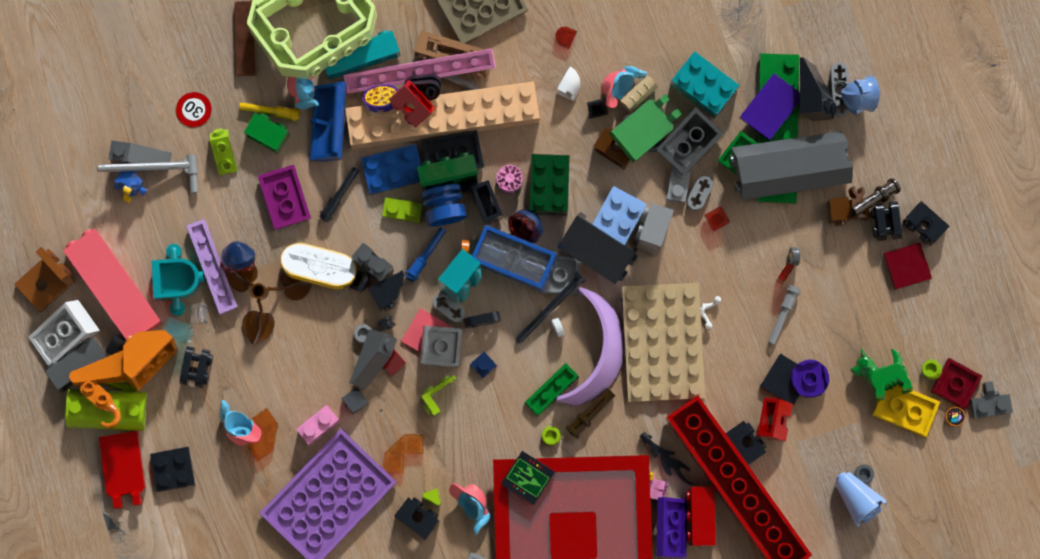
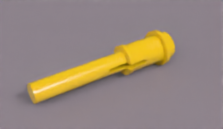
[239,102,301,122]

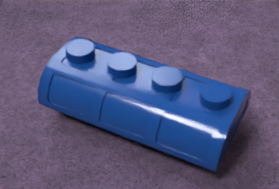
[310,81,347,162]

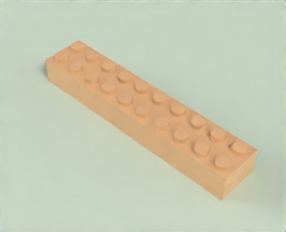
[345,81,540,150]

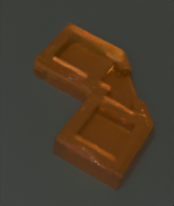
[246,408,278,462]
[384,434,424,473]

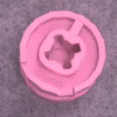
[496,165,523,194]

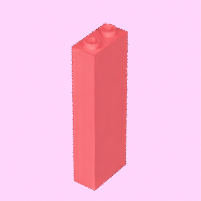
[63,228,163,340]

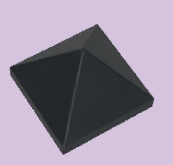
[587,98,608,119]
[349,271,370,292]

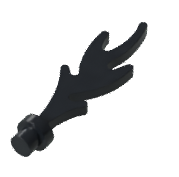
[639,432,693,486]

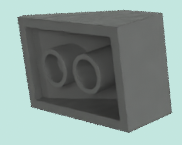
[657,108,725,175]

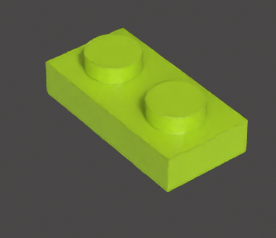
[382,197,423,224]

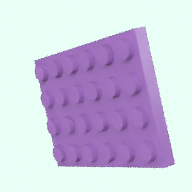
[260,429,397,559]

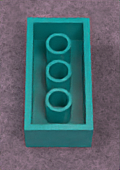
[438,249,482,304]

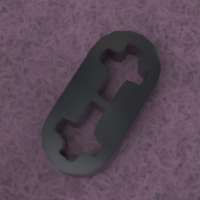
[464,311,501,329]

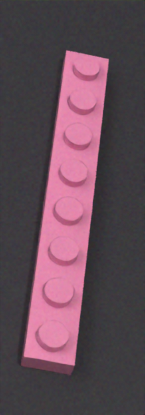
[343,49,496,94]

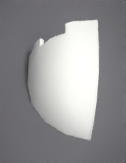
[557,67,581,102]

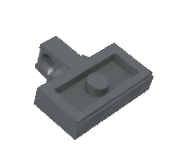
[970,381,1013,419]

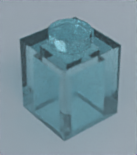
[164,317,194,345]

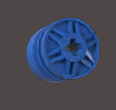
[421,184,467,227]

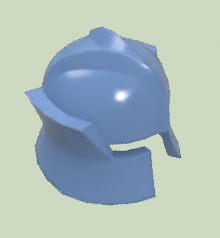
[841,75,880,114]

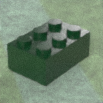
[530,154,570,216]

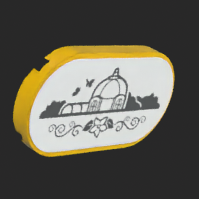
[281,243,356,289]

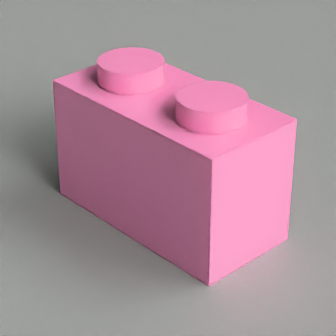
[296,405,340,446]

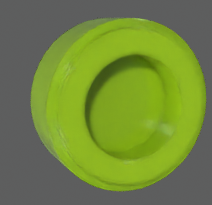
[922,359,942,380]
[541,426,561,446]

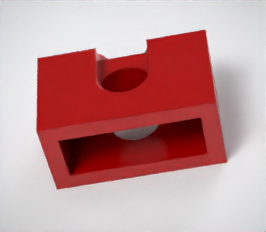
[389,80,435,128]
[757,398,793,442]

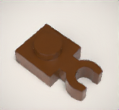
[848,186,870,220]

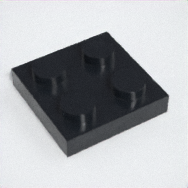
[150,447,196,492]

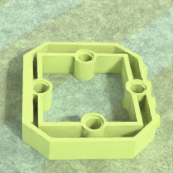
[247,0,377,79]

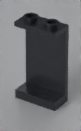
[557,212,638,284]

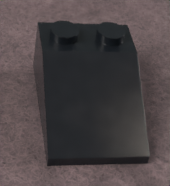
[800,57,837,121]

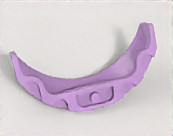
[556,287,625,406]

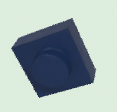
[470,351,497,379]

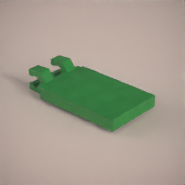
[609,94,682,163]

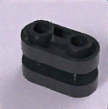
[404,74,442,101]
[870,201,902,241]
[179,346,213,388]

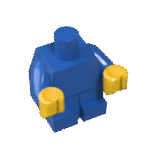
[114,171,147,203]

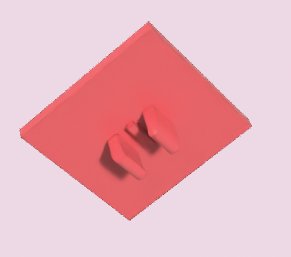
[401,308,453,353]

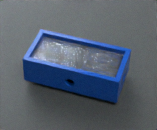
[472,225,558,292]

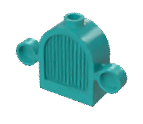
[151,244,205,316]

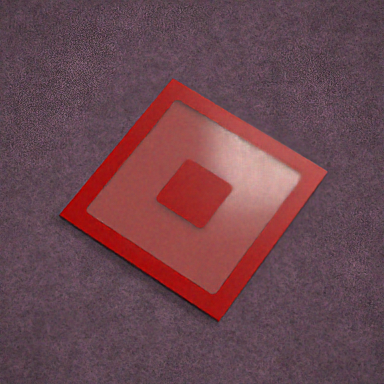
[493,455,653,559]

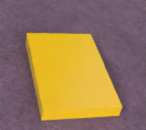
[872,385,940,438]

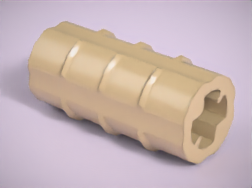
[619,75,658,113]

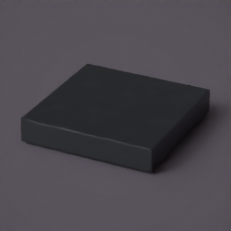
[760,353,800,407]

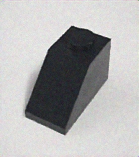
[369,270,405,312]

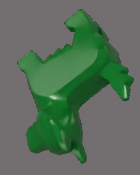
[851,348,913,402]

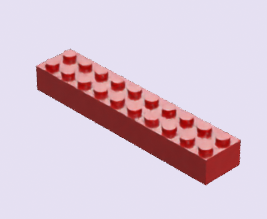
[665,395,813,559]

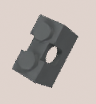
[351,243,394,282]

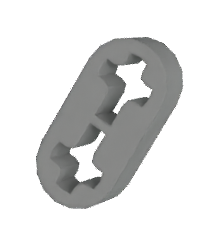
[687,176,713,211]
[433,293,465,323]

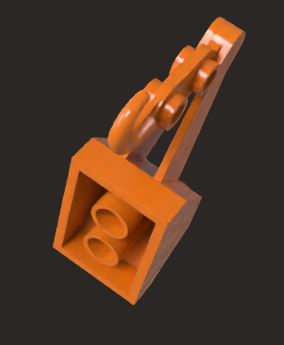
[69,330,179,428]

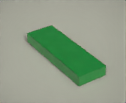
[524,363,579,417]

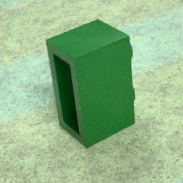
[244,113,290,154]

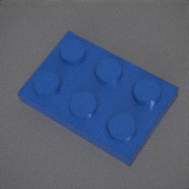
[361,144,421,195]

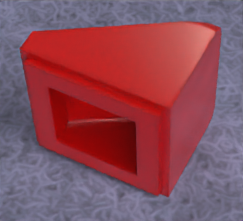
[383,349,406,376]

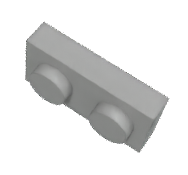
[666,164,691,203]

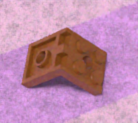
[14,247,75,313]

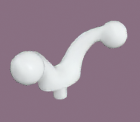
[700,296,721,330]

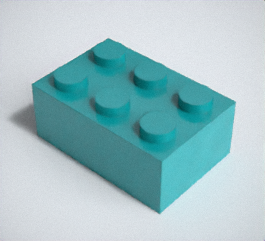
[670,51,740,119]

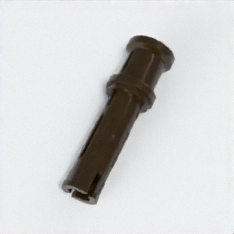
[849,178,901,218]
[565,388,615,439]

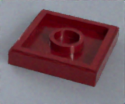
[883,242,932,290]
[930,358,983,410]

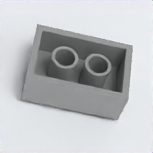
[634,203,674,256]

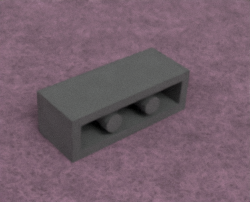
[45,338,108,393]

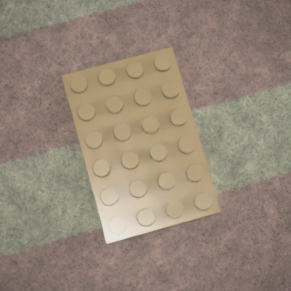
[622,283,705,402]

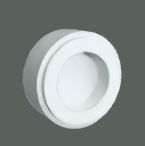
[551,318,565,338]

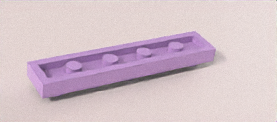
[186,219,238,315]

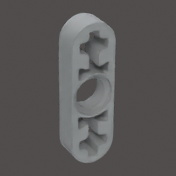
[830,62,849,118]

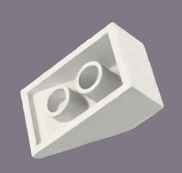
[29,300,100,366]

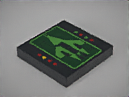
[501,451,555,505]

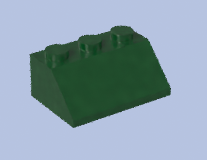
[417,152,478,191]

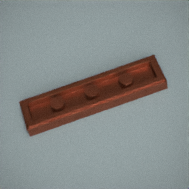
[234,1,256,76]

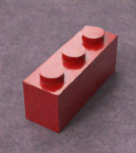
[686,486,716,546]

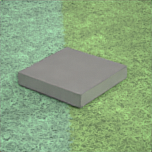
[540,256,580,296]
[420,325,462,367]

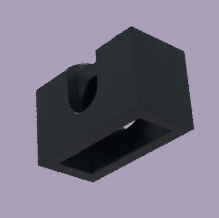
[471,180,503,225]
[903,201,950,246]
[726,421,766,465]
[394,497,440,540]

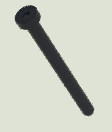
[515,272,586,344]

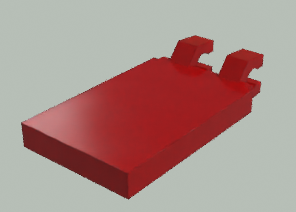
[99,431,146,509]

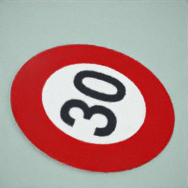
[176,92,212,127]

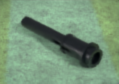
[319,167,359,223]

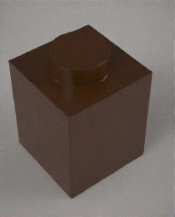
[827,197,851,227]

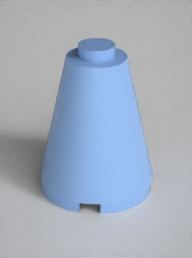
[835,472,888,527]

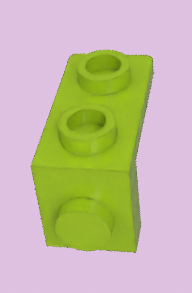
[210,128,237,175]
[422,375,456,417]

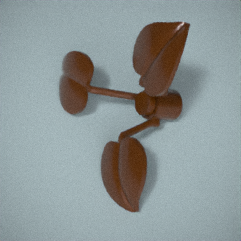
[225,264,312,345]

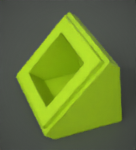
[422,488,441,507]

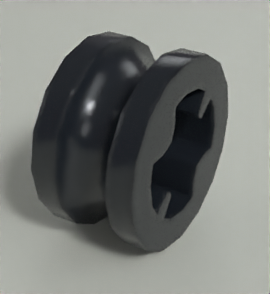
[377,316,396,332]

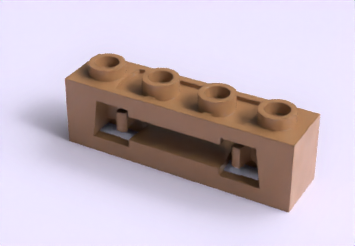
[414,30,489,78]

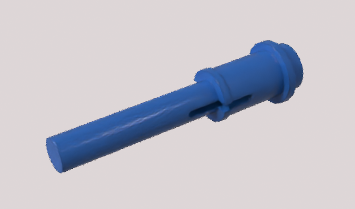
[405,227,446,282]

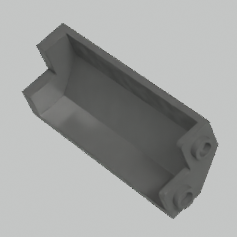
[729,131,853,200]

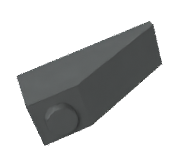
[108,140,171,172]
[349,329,397,390]

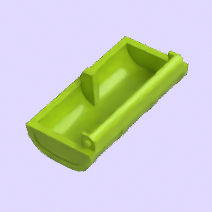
[65,389,148,431]

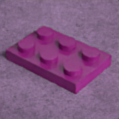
[258,164,311,231]

